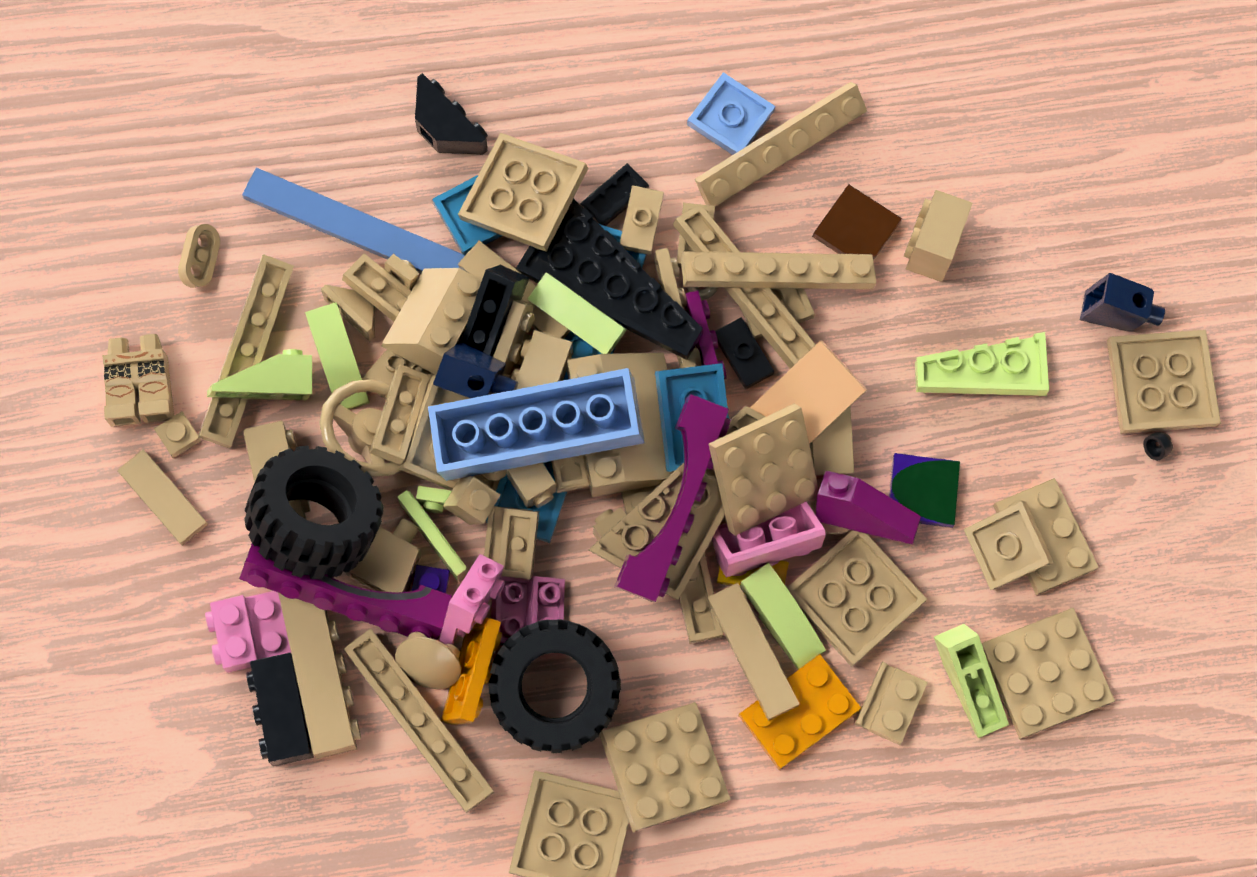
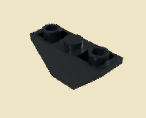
[415,73,488,155]

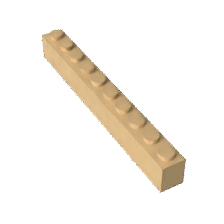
[243,421,361,759]

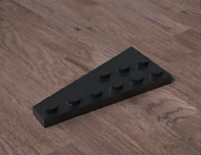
[516,198,703,360]

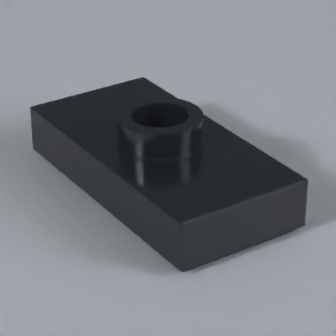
[580,163,649,226]
[715,317,774,390]

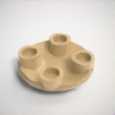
[395,632,461,689]

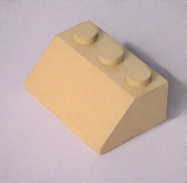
[381,268,482,374]

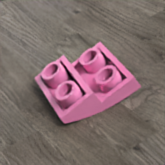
[491,576,565,645]

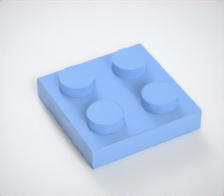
[687,72,776,155]

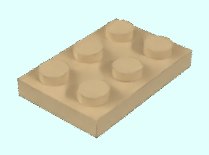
[993,478,1099,595]

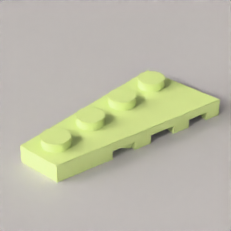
[915,332,1049,396]

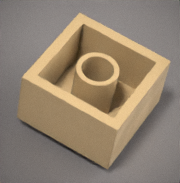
[903,190,973,282]

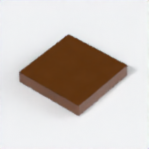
[812,184,902,261]

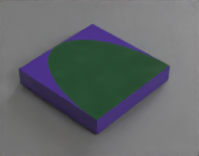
[889,453,960,528]

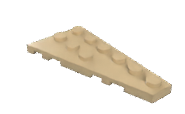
[588,406,765,600]

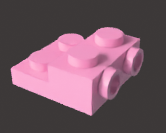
[439,554,505,645]
[205,591,291,673]

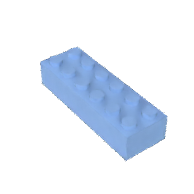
[428,368,645,481]

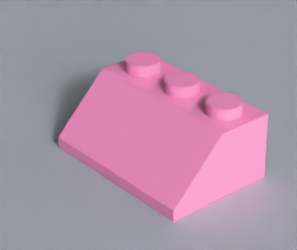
[712,502,826,578]

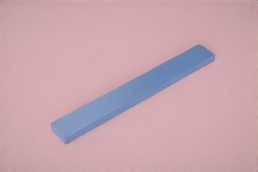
[242,168,465,274]

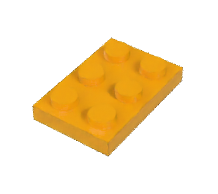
[441,618,502,725]
[738,654,861,770]

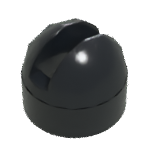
[1143,432,1173,461]

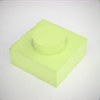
[416,486,452,513]

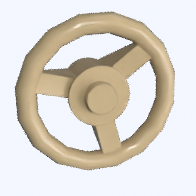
[319,379,401,477]

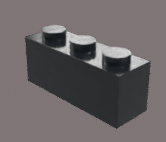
[461,265,529,357]
[246,652,314,767]

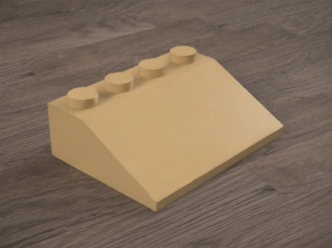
[567,353,674,497]

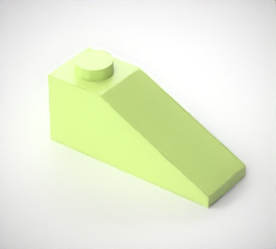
[207,349,312,400]
[934,624,1009,738]

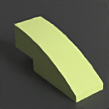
[305,302,370,410]
[740,562,826,670]

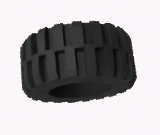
[244,446,383,579]
[489,619,621,753]

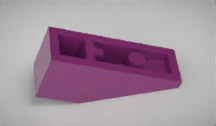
[815,471,921,545]

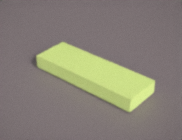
[527,272,627,354]
[397,490,468,583]

